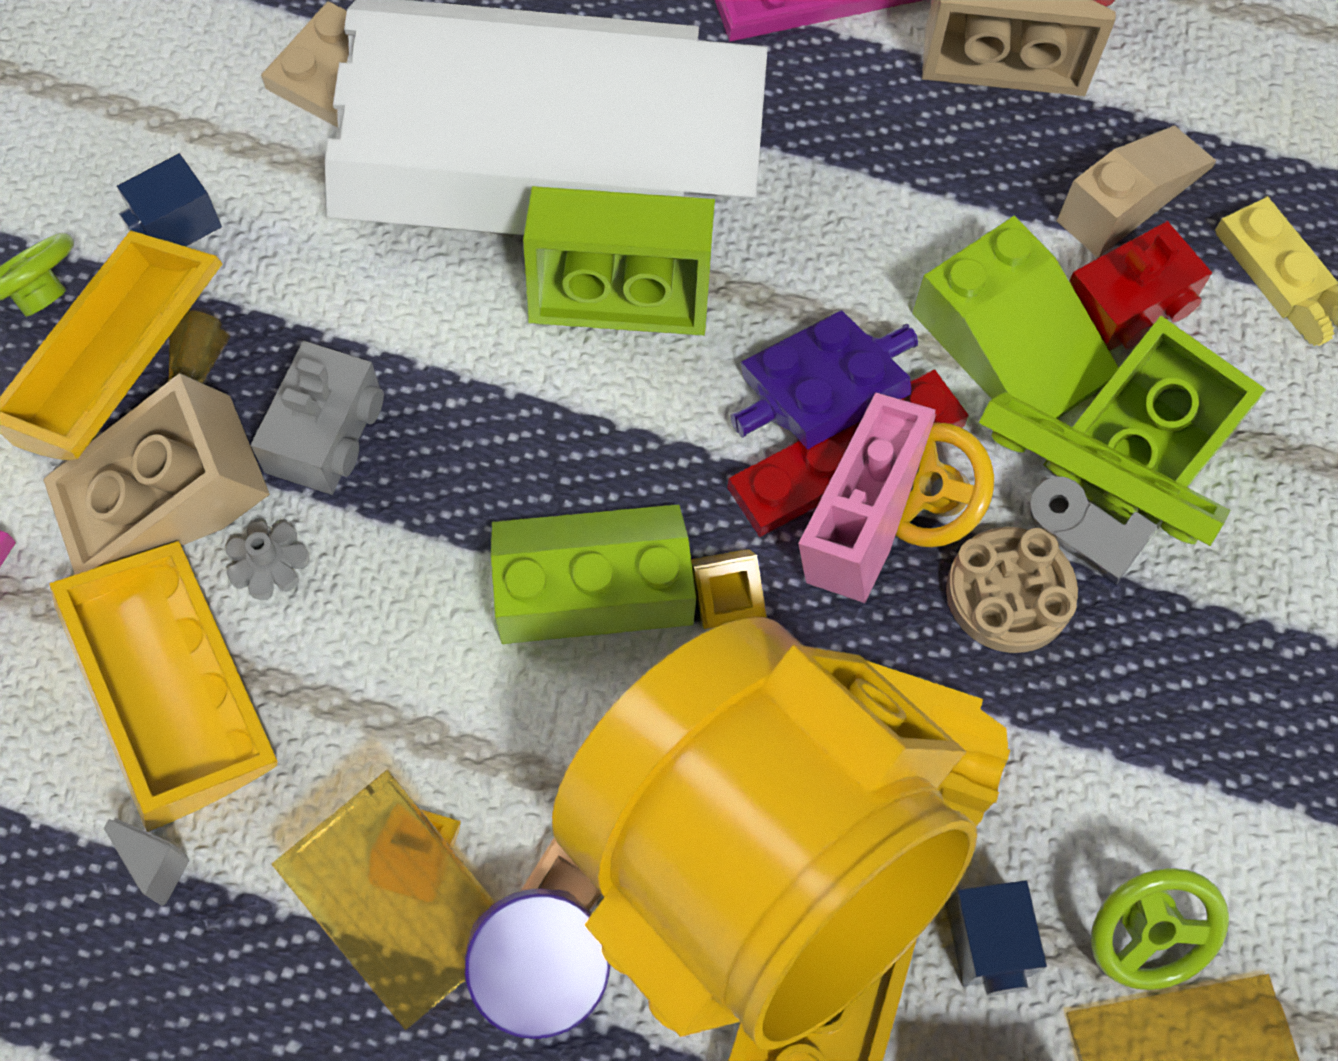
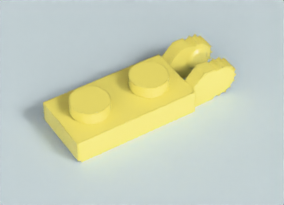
[1215,197,1338,346]

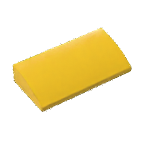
[0,231,223,460]
[49,541,278,832]

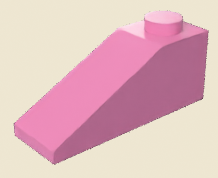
[798,393,935,603]

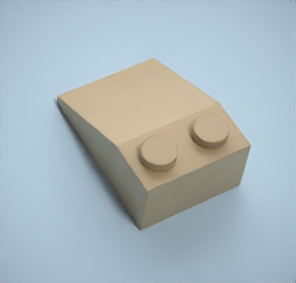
[922,0,1115,96]
[43,373,270,575]

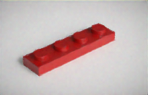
[727,369,969,537]

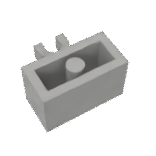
[250,341,384,495]

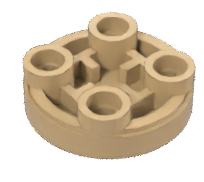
[946,527,1078,653]

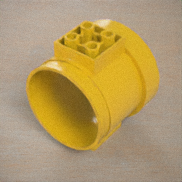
[552,617,978,1050]

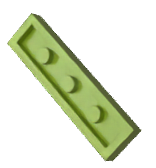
[979,392,1231,546]

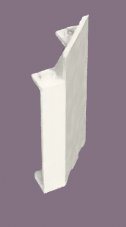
[325,0,768,235]

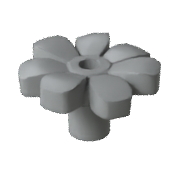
[226,521,309,600]

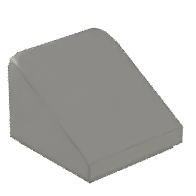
[104,818,189,906]

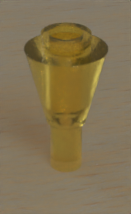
[169,311,230,384]

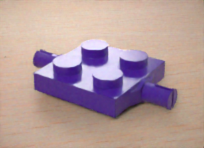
[730,310,918,449]

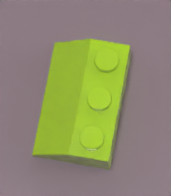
[523,186,715,336]
[491,504,696,644]

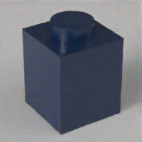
[116,153,222,247]
[945,880,1047,996]

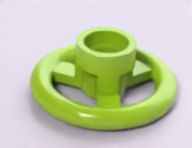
[0,233,74,317]
[1091,868,1229,990]

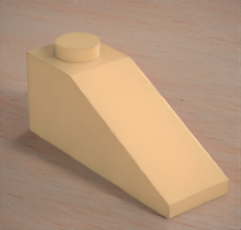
[1057,126,1216,258]

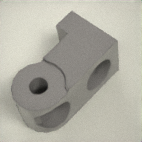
[1030,477,1157,585]

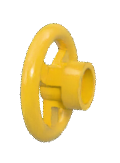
[895,423,994,547]

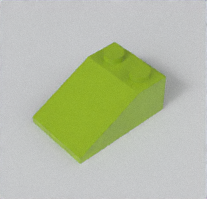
[912,215,1119,419]
[1043,316,1266,525]

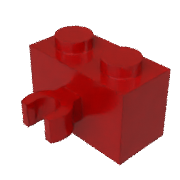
[1069,221,1212,351]

